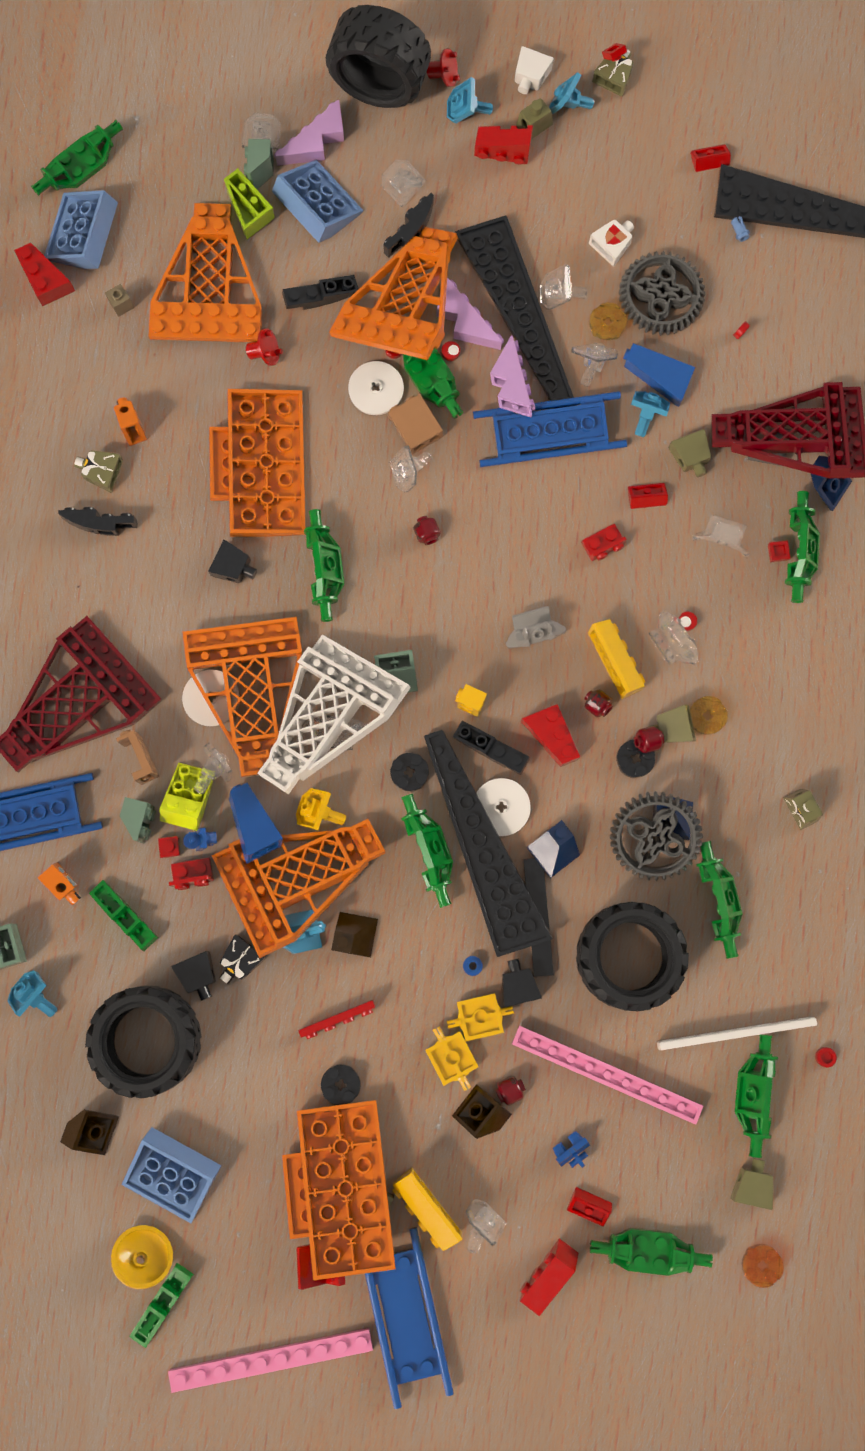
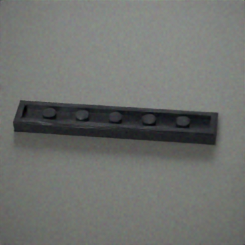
[523,858,554,977]

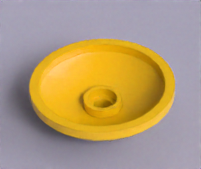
[111,1225,173,1289]

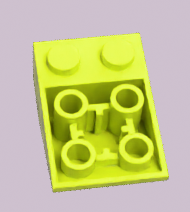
[160,762,215,831]

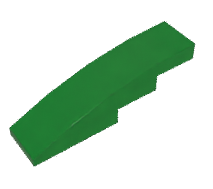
[89,880,158,951]
[129,1263,193,1348]

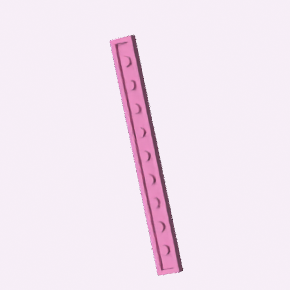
[512,1026,703,1125]
[168,1328,373,1393]

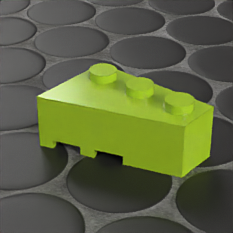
[224,168,275,240]

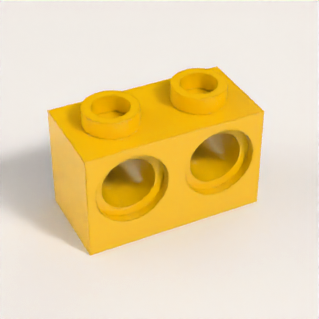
[455,684,487,717]

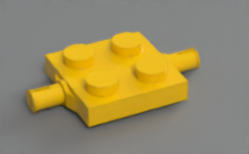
[447,993,514,1042]
[425,1026,478,1091]

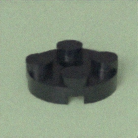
[616,739,655,778]
[390,753,429,792]
[321,1064,361,1105]

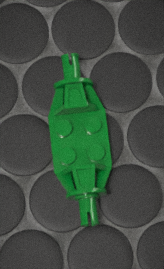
[31,120,123,196]
[403,349,463,419]
[785,491,820,603]
[304,509,345,622]
[401,794,453,908]
[696,841,743,959]
[735,1034,778,1158]
[590,1228,713,1276]

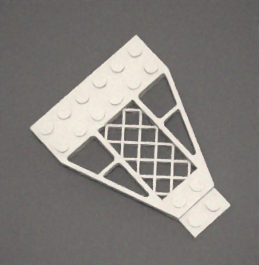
[257,635,411,795]

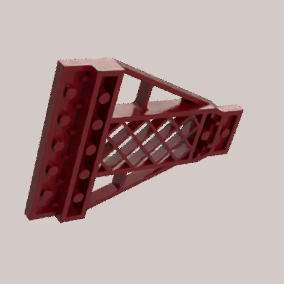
[711,382,865,478]
[0,616,162,773]

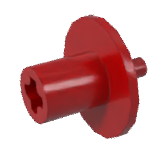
[427,48,460,87]
[246,328,283,366]

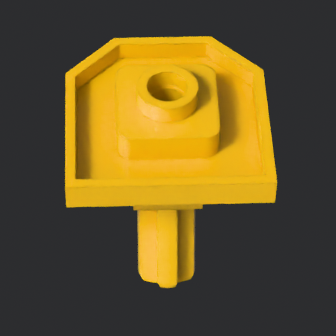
[296,788,346,830]

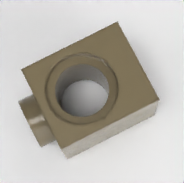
[105,284,134,317]

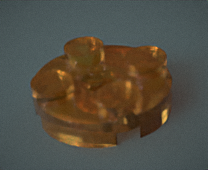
[742,1244,784,1288]

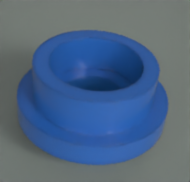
[463,956,483,976]

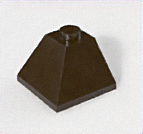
[331,912,378,958]
[452,1084,512,1139]
[60,1109,119,1155]

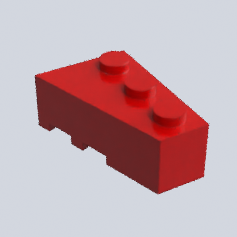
[474,125,533,165]
[14,243,75,306]
[521,704,580,767]
[520,1238,579,1316]

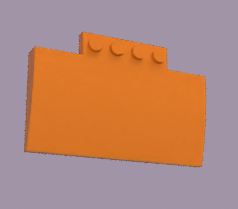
[209,389,305,537]
[282,1100,396,1280]

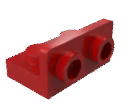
[581,523,627,561]

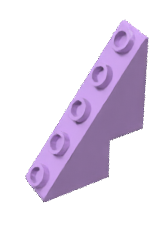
[274,100,344,166]
[436,278,504,350]
[490,336,535,417]

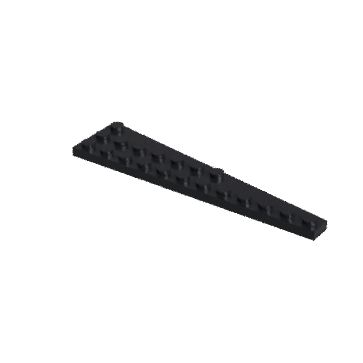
[714,164,865,238]
[455,215,577,409]
[424,730,553,957]

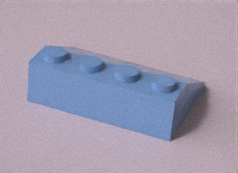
[272,160,363,243]
[44,190,118,269]
[121,1127,221,1223]

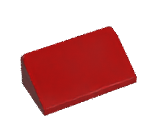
[690,144,731,172]
[628,483,668,509]
[567,1187,612,1227]

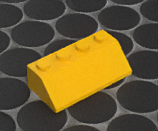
[588,619,645,699]
[392,1167,463,1251]

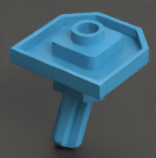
[549,72,594,114]
[447,77,493,124]
[631,391,670,437]
[283,910,326,954]
[7,970,57,1017]

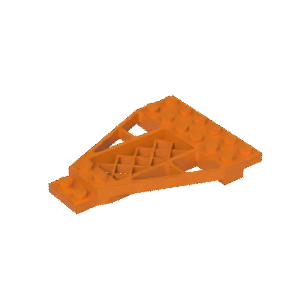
[148,203,263,342]
[329,227,458,360]
[183,617,302,777]
[211,819,386,958]

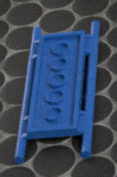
[473,391,627,467]
[0,773,103,851]
[365,1227,454,1409]

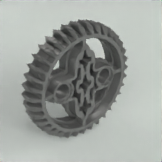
[619,251,705,336]
[610,791,703,881]

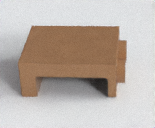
[388,394,443,455]
[116,729,159,785]

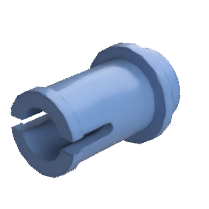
[731,216,750,242]

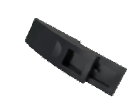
[383,193,434,258]
[282,275,358,310]
[58,507,137,536]
[453,721,530,775]

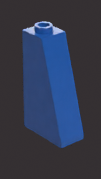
[623,343,695,407]
[229,783,283,863]

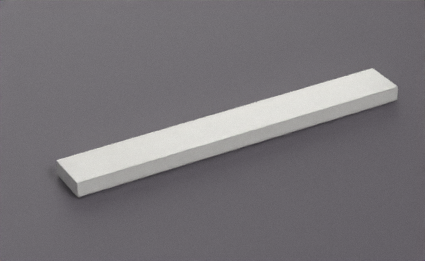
[657,1017,817,1050]

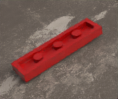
[298,1000,376,1039]

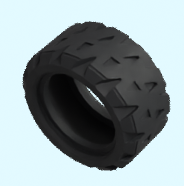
[325,5,431,108]
[576,902,689,1012]
[85,986,202,1099]

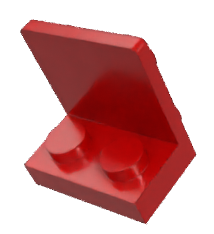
[169,857,214,890]
[296,1244,345,1290]

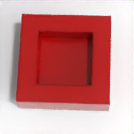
[602,43,627,62]
[768,540,791,563]
[158,836,181,858]

